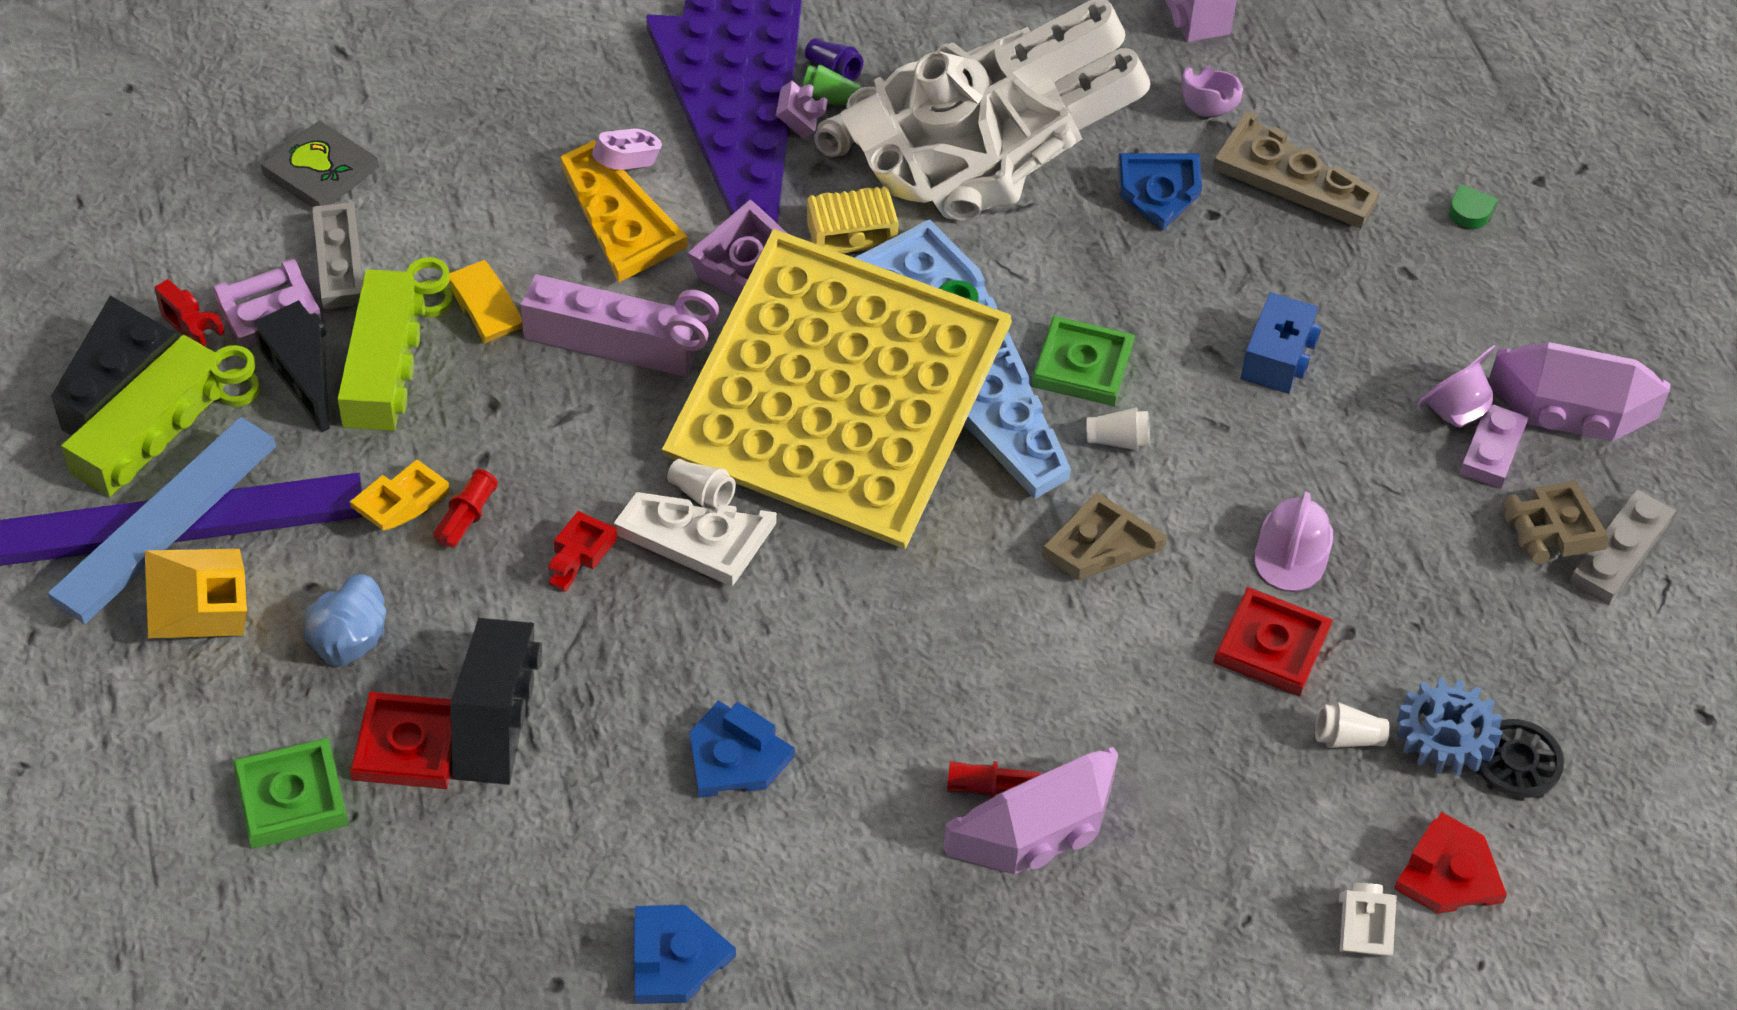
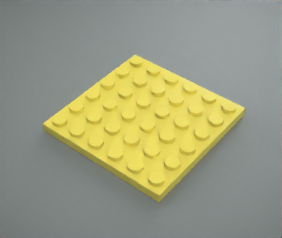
[662,229,1012,549]

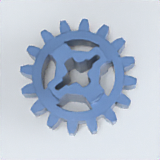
[1397,678,1502,775]

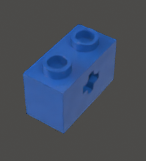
[1240,292,1322,394]

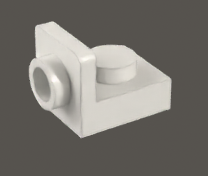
[1339,883,1397,956]

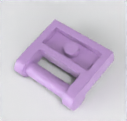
[213,258,322,348]

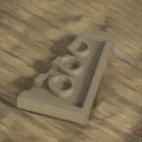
[1213,110,1380,229]

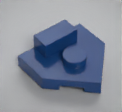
[1117,153,1202,231]
[690,700,795,798]
[634,905,736,1004]

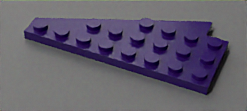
[646,0,802,224]

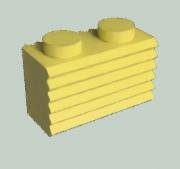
[807,186,899,254]

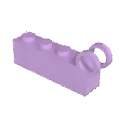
[521,274,719,377]

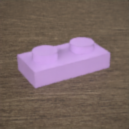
[1459,404,1529,489]

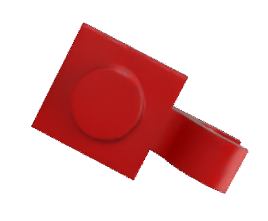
[154,279,225,346]
[548,511,617,592]

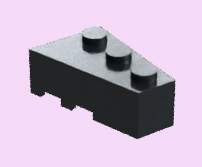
[51,295,178,436]
[450,618,542,785]

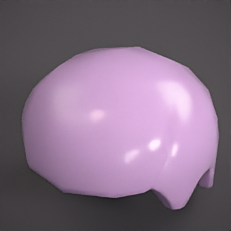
[1181,66,1243,117]

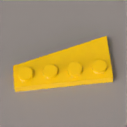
[561,140,688,283]

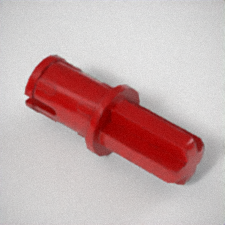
[433,469,498,549]
[947,761,1042,799]

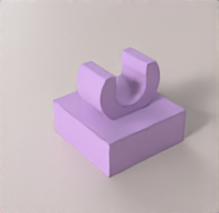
[776,81,828,139]

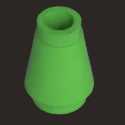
[802,64,861,106]

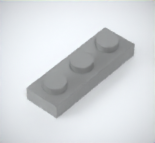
[312,202,363,310]
[1569,489,1676,605]

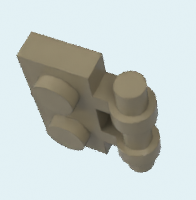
[1503,481,1608,564]

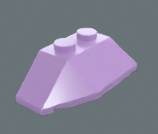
[1488,342,1671,442]
[943,747,1118,875]

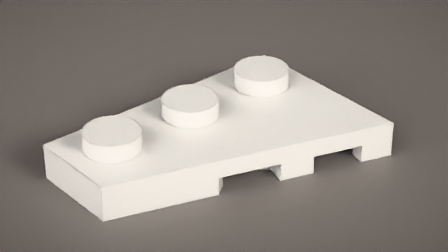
[614,492,776,587]

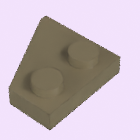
[1042,492,1167,581]

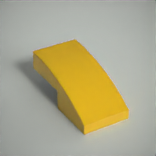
[448,260,523,344]
[350,459,450,531]

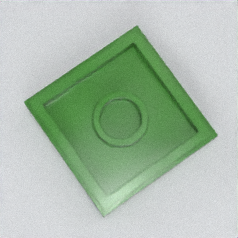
[1031,316,1135,406]
[233,737,349,849]

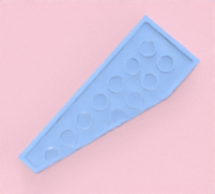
[855,219,1071,499]

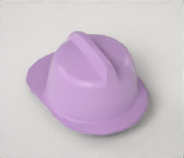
[1417,345,1496,427]
[1255,492,1333,592]

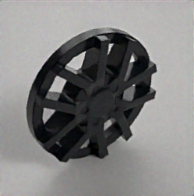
[1476,719,1564,801]

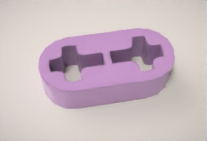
[592,129,662,170]

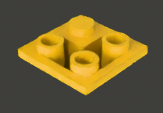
[145,549,247,638]

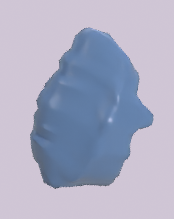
[304,574,387,667]

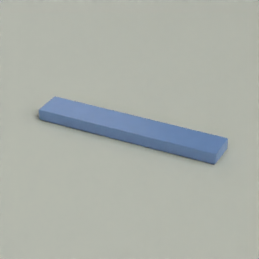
[48,417,276,625]

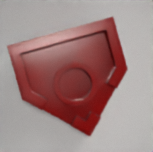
[1394,812,1507,914]

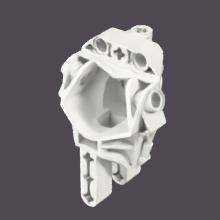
[841,0,1150,221]

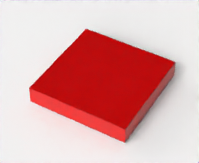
[1213,587,1333,696]
[350,692,452,789]

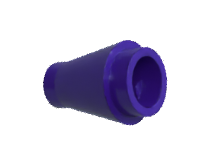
[805,38,863,81]

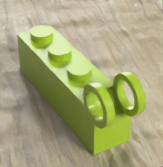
[338,257,453,431]
[61,334,260,498]

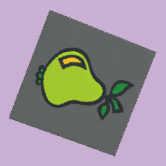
[261,120,379,207]

